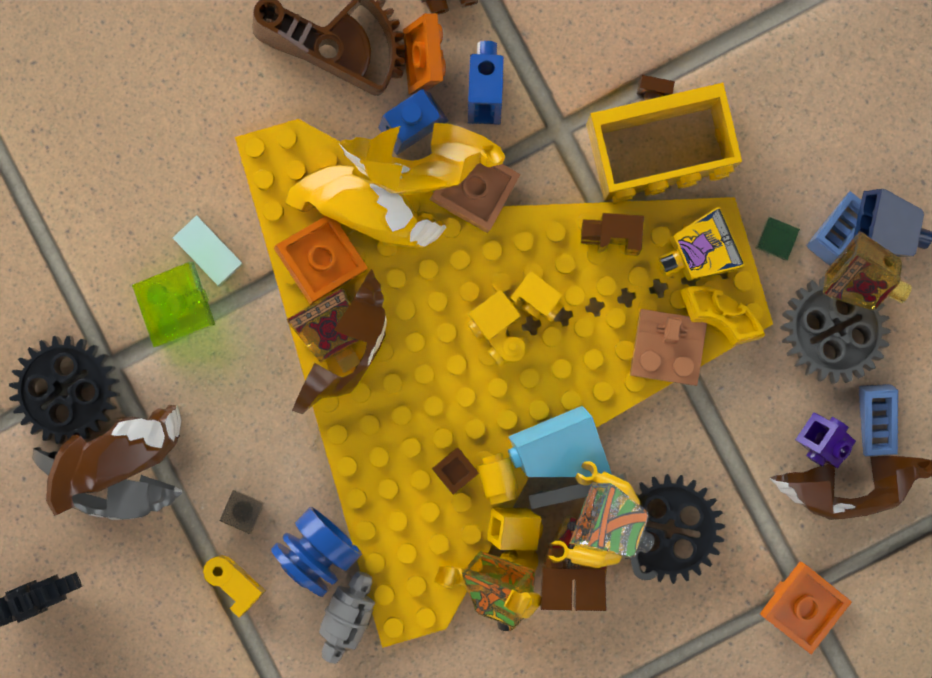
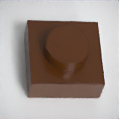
[637,75,675,100]
[432,447,479,495]

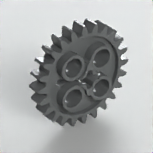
[780,275,891,384]

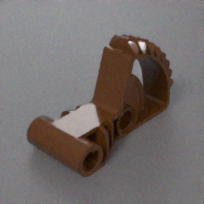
[252,0,406,96]

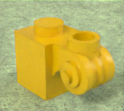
[467,289,525,367]
[487,507,543,580]

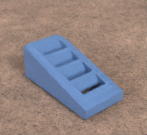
[806,191,861,266]
[859,384,898,456]

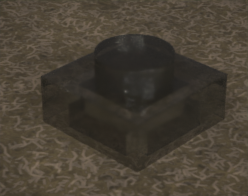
[219,490,265,534]

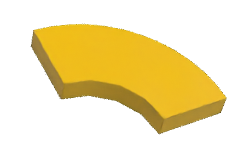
[680,286,766,346]

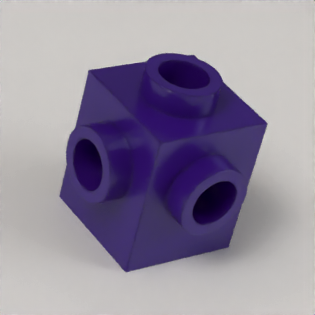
[795,412,856,469]

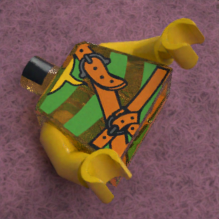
[434,551,541,631]

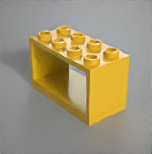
[586,82,742,204]

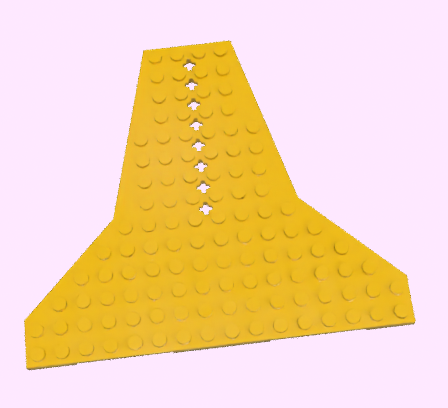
[235,119,773,648]

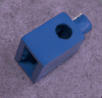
[468,41,504,125]
[378,89,449,155]

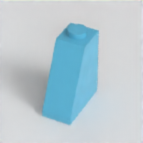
[508,406,612,477]

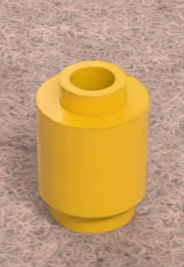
[478,453,518,505]

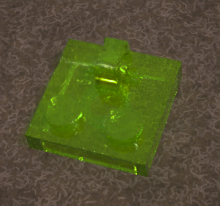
[132,262,216,348]

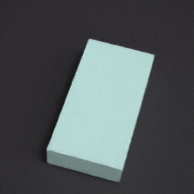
[173,215,243,287]

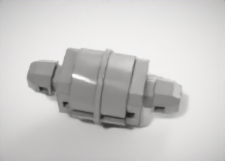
[319,571,375,664]

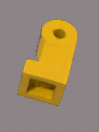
[203,555,266,618]

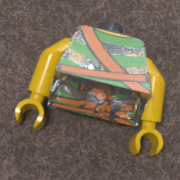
[548,461,654,568]

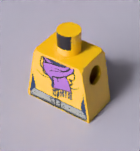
[658,206,745,281]

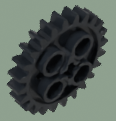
[9,336,120,444]
[620,474,726,584]
[0,572,83,627]

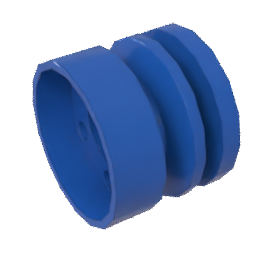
[271,507,362,597]

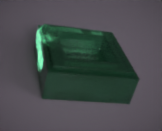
[755,217,800,261]

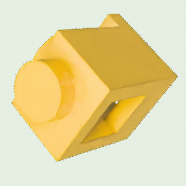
[510,271,563,322]

